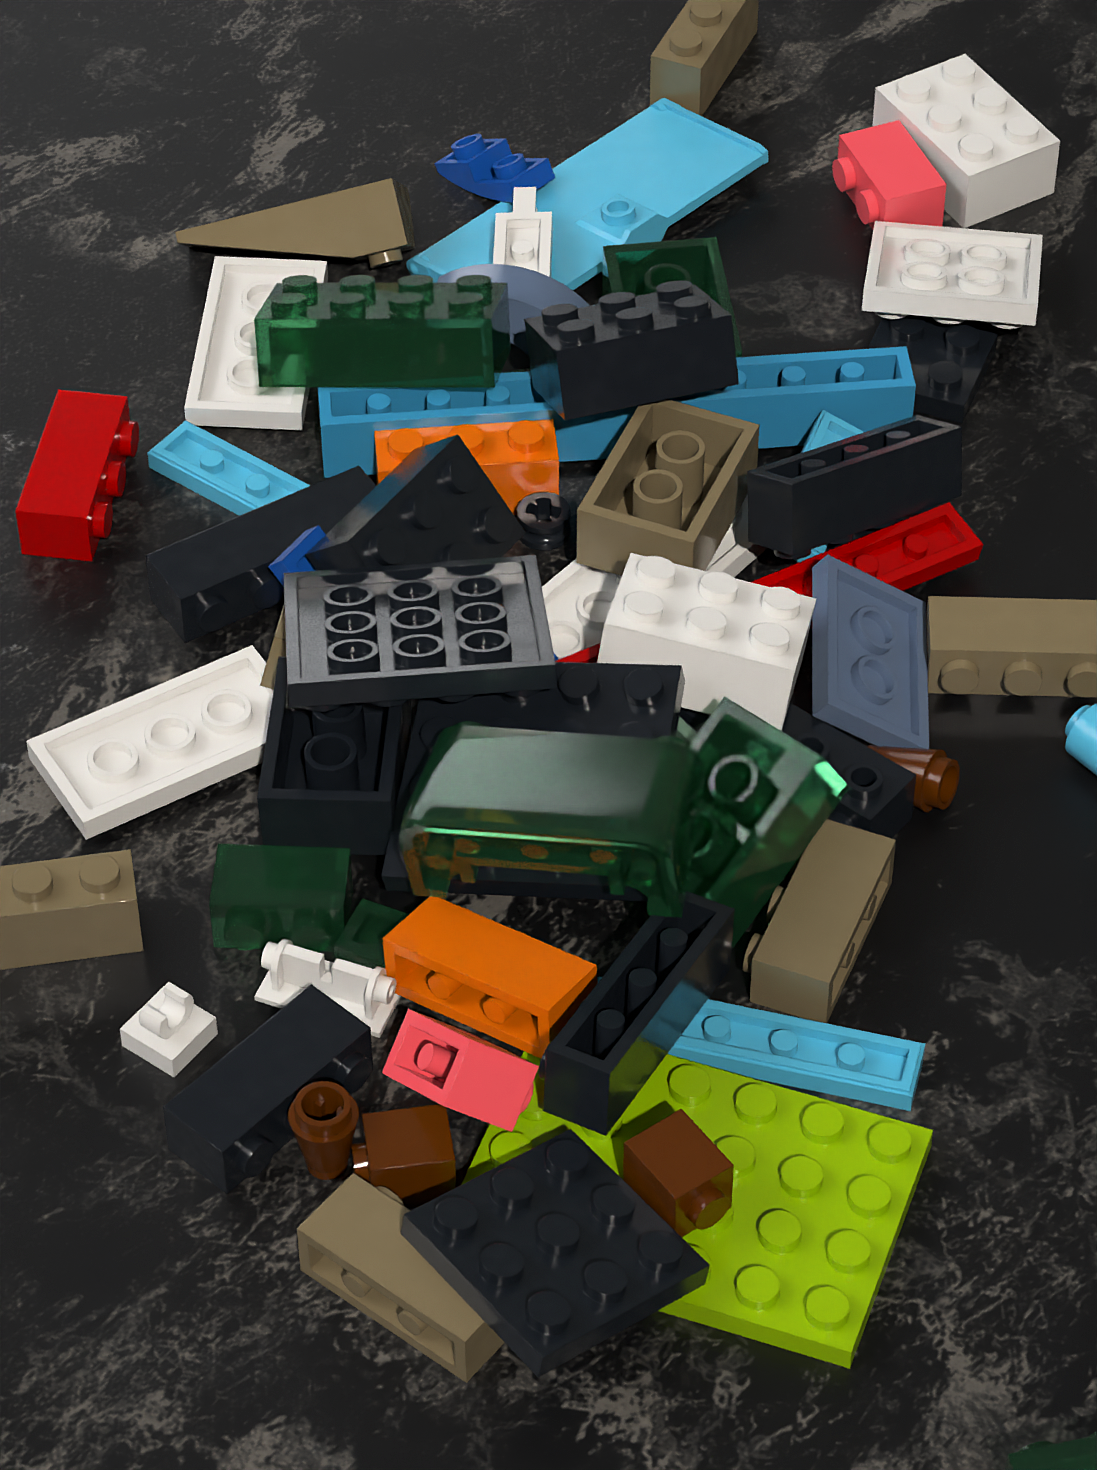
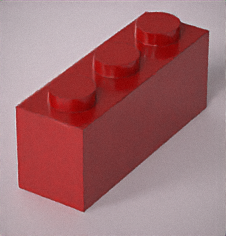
[15,389,139,561]

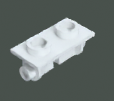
[254,939,401,1038]

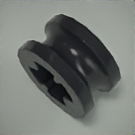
[517,492,571,551]

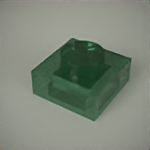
[333,898,409,969]

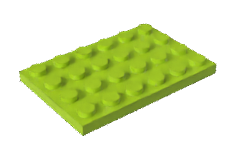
[461,1051,933,1369]

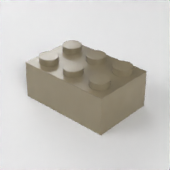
[577,399,759,576]

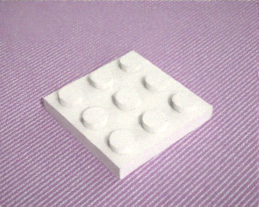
[862,221,1043,329]

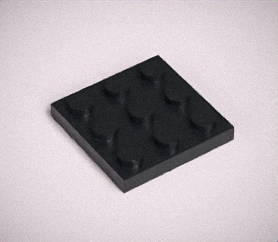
[401,1129,710,1377]

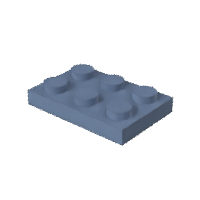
[812,554,929,749]

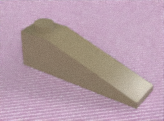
[175,178,415,268]

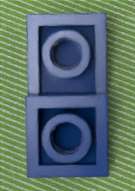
[434,134,556,203]

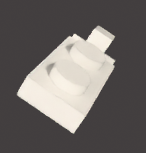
[493,187,553,277]

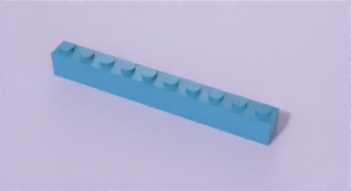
[318,346,916,478]

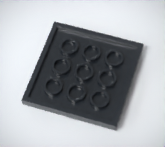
[284,555,557,712]
[381,662,685,902]

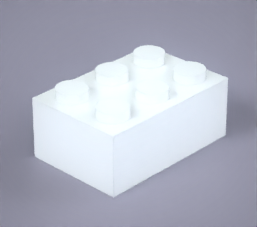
[873,54,1060,228]
[597,553,816,732]

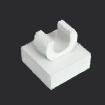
[120,982,218,1077]

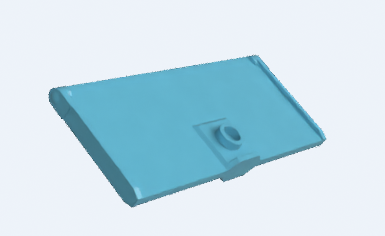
[407,98,769,290]

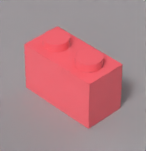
[832,120,947,230]
[382,1009,539,1132]

